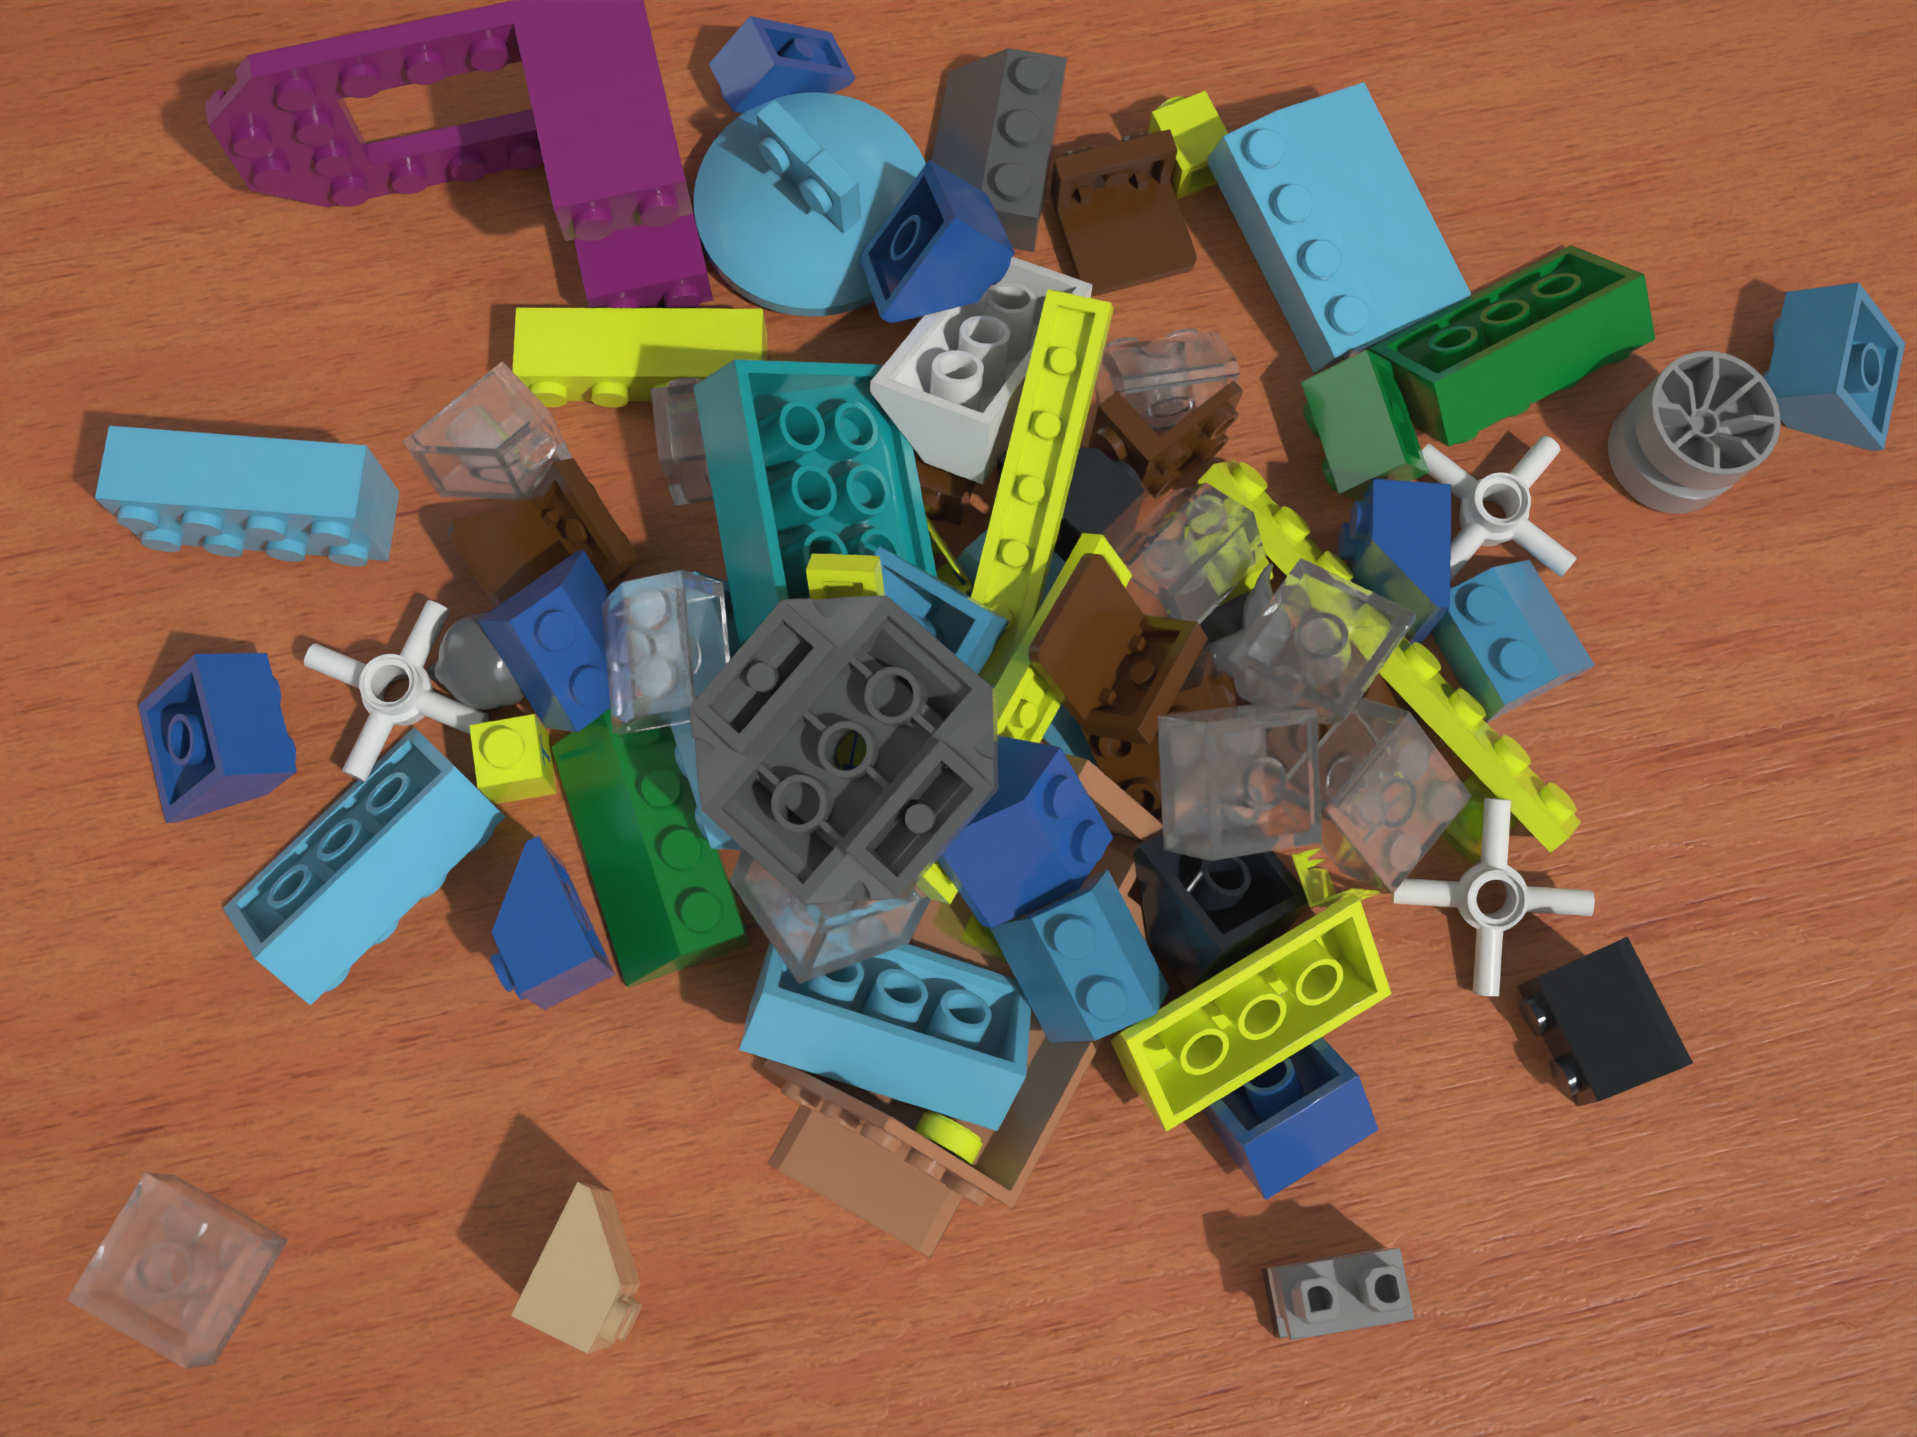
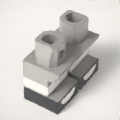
[1262,1247,1415,1340]

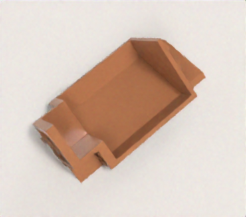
[763,754,1164,1258]

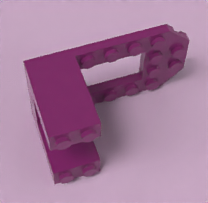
[205,0,714,308]

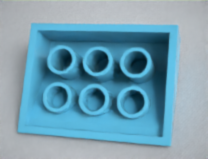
[1207,82,1472,374]

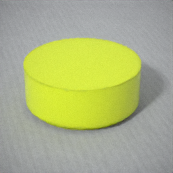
[914,1111,983,1166]

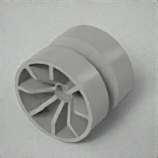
[1608,351,1781,514]

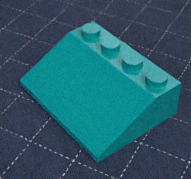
[693,359,937,643]

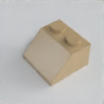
[511,1182,642,1354]

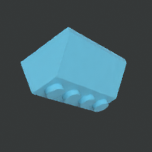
[223,727,505,1005]
[739,903,1031,1131]

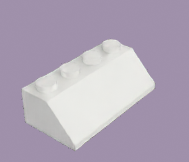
[870,257,1093,484]

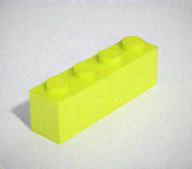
[512,308,768,408]

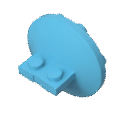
[694,92,926,317]

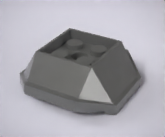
[689,595,999,905]

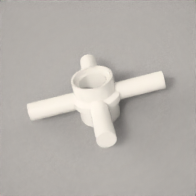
[1422,436,1577,582]
[304,600,489,782]
[1391,798,1595,996]

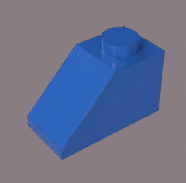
[709,16,856,113]

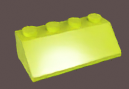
[1111,893,1392,1132]

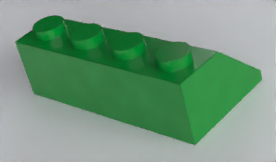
[1369,245,1655,447]
[551,693,752,988]

